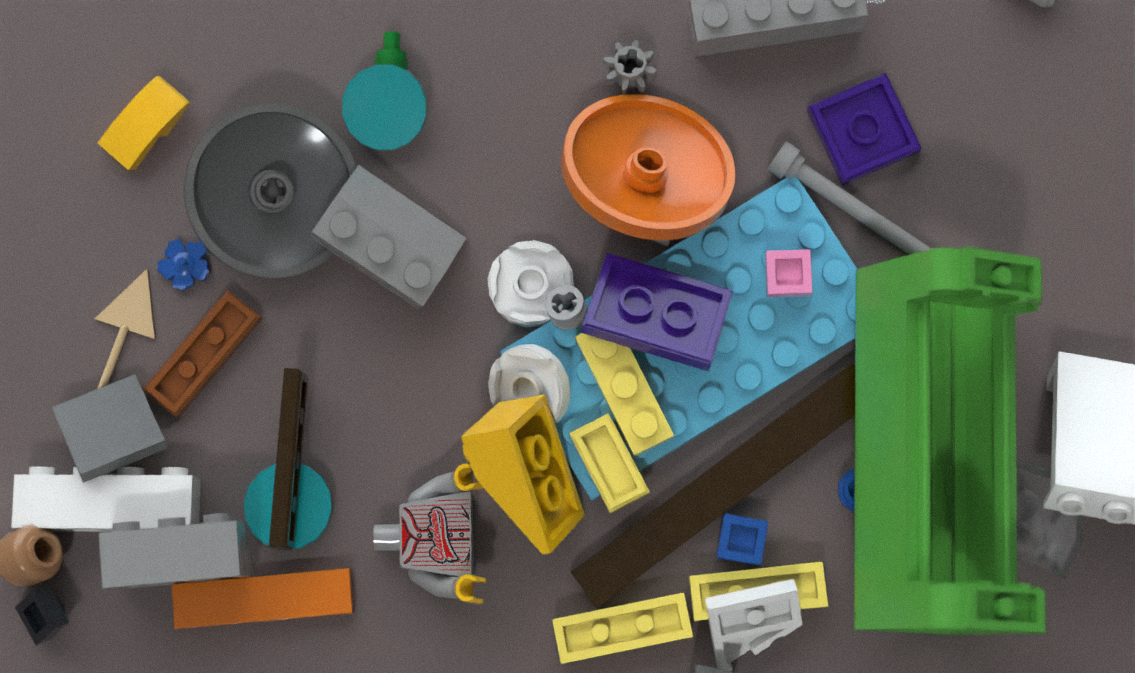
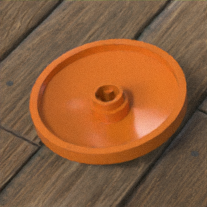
[561,94,735,240]

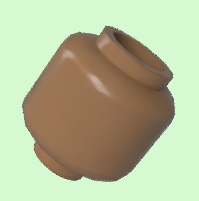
[0,525,63,587]

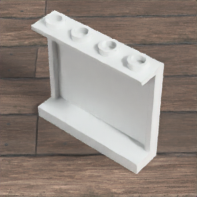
[1043,351,1135,524]

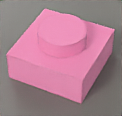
[765,249,813,298]

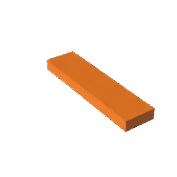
[172,568,354,629]

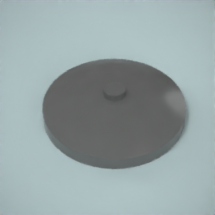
[183,103,356,278]

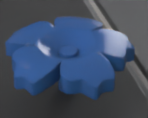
[157,239,210,291]

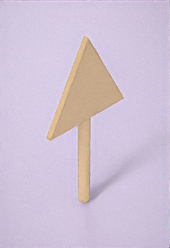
[94,269,156,389]

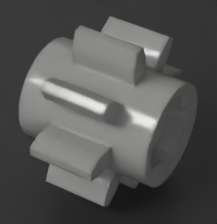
[604,40,656,95]

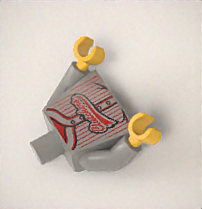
[373,464,487,604]

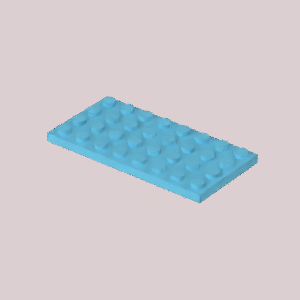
[500,176,857,502]

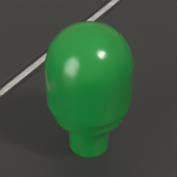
[374,32,408,70]

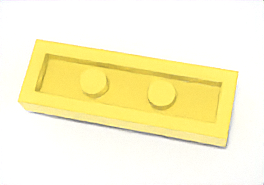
[575,333,674,457]
[688,561,828,621]
[552,593,693,664]

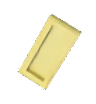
[569,413,650,514]

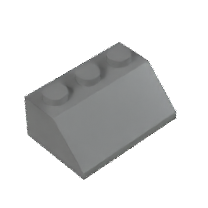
[310,165,466,310]
[99,513,255,589]

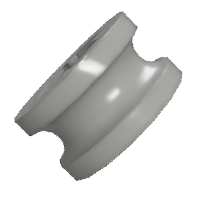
[545,285,588,330]

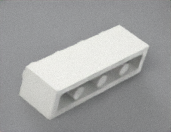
[11,467,201,532]

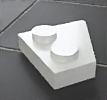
[705,579,802,671]

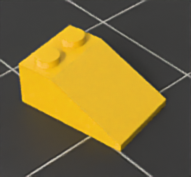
[461,394,585,555]

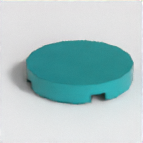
[342,64,428,150]
[244,464,333,550]

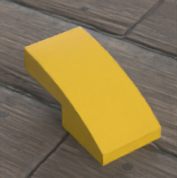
[97,76,191,170]

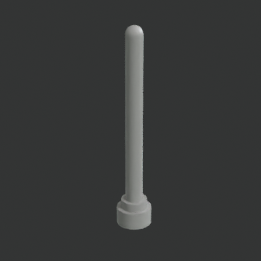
[767,141,931,255]

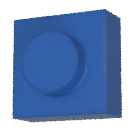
[716,513,769,567]

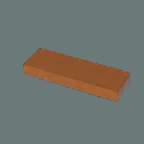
[143,290,262,419]

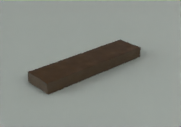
[269,368,308,551]

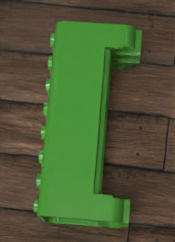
[854,247,1046,635]

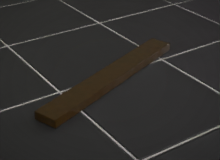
[571,362,855,608]

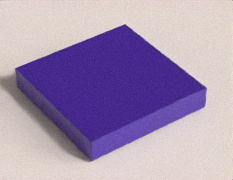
[807,73,922,186]

